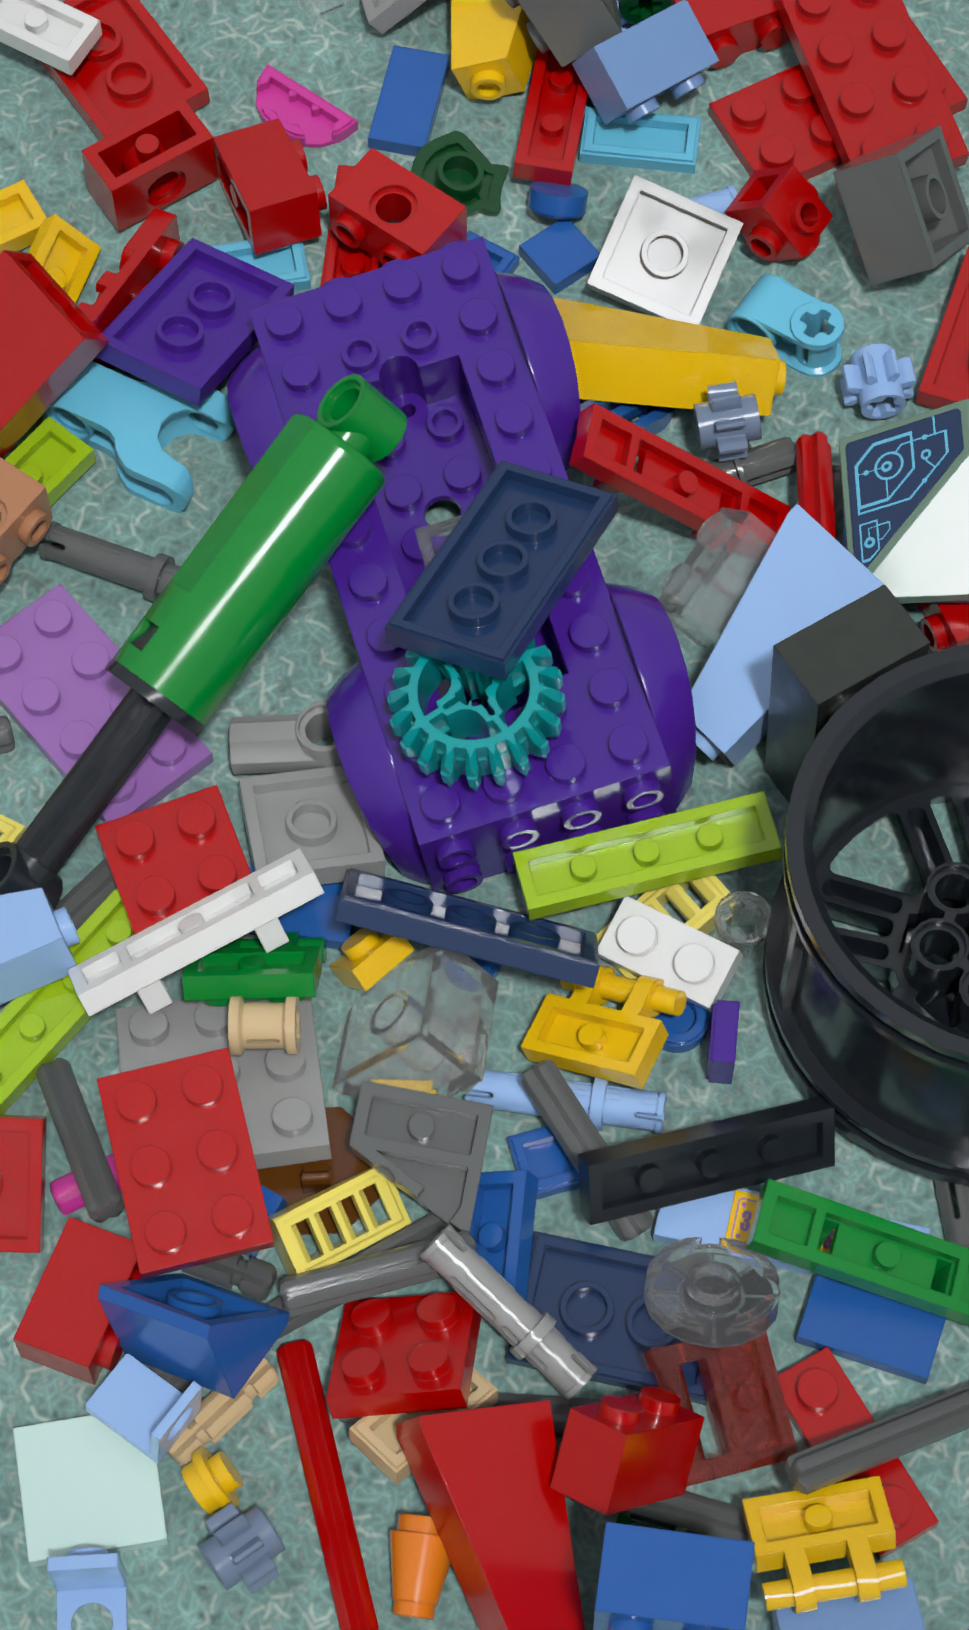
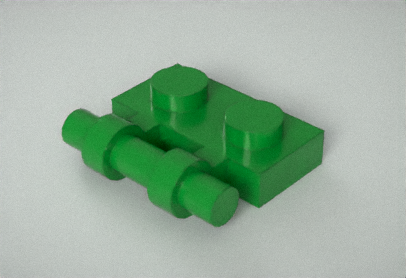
[182,931,327,1006]

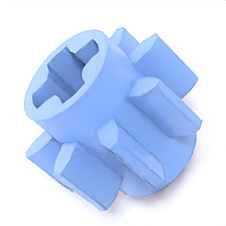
[839,343,917,419]

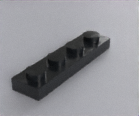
[578,1096,835,1225]

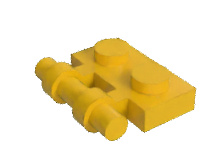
[520,964,687,1089]
[742,1476,907,1614]

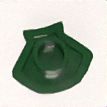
[411,131,509,217]

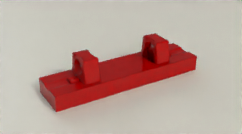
[569,403,790,563]

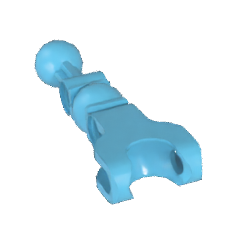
[42,361,236,513]

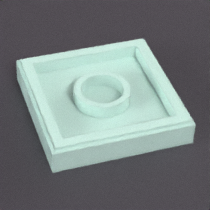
[13,1415,169,1567]

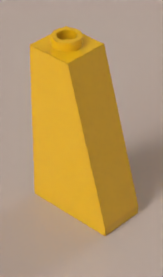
[451,0,538,100]
[553,298,786,416]

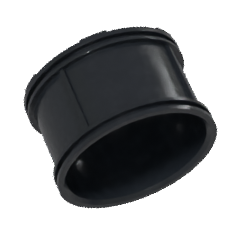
[762,644,969,1186]

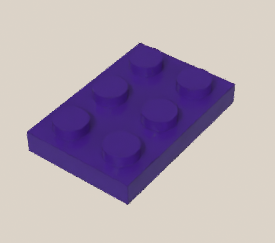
[96,238,295,406]

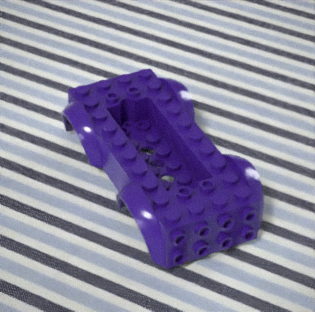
[227,236,696,893]

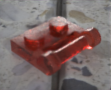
[643,1325,798,1487]

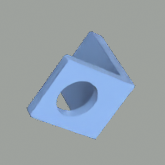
[86,1354,202,1464]
[47,1548,127,1630]

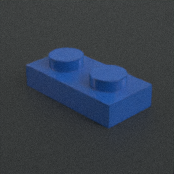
[454,1169,538,1301]

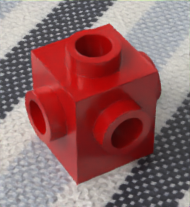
[725,164,833,262]

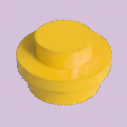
[181,1447,243,1515]

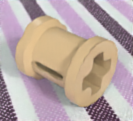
[228,996,301,1056]

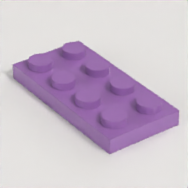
[0,584,214,823]

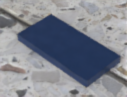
[385,460,618,681]
[335,868,600,988]

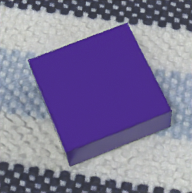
[706,1000,740,1084]

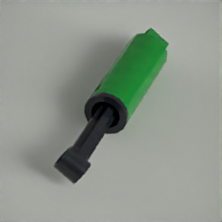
[0,374,407,910]

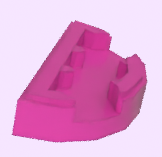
[256,64,358,148]

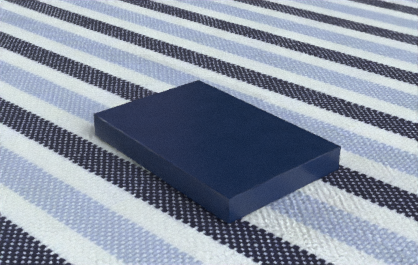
[506,1231,733,1405]

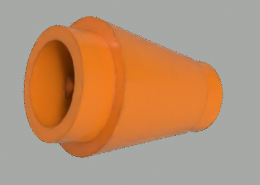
[390,1514,451,1620]

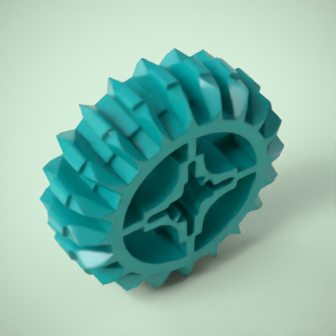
[387,639,567,791]

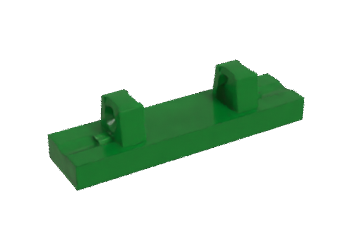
[745,1179,969,1326]

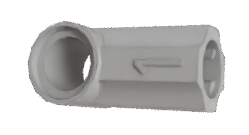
[229,701,342,775]

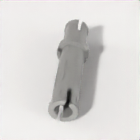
[419,1224,598,1400]

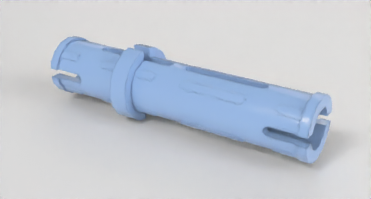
[465,1065,667,1134]

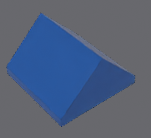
[98,1273,290,1399]

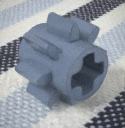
[693,381,762,462]
[198,1502,285,1594]

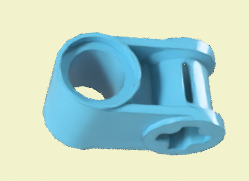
[726,274,844,377]

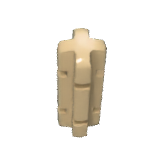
[167,1358,279,1467]

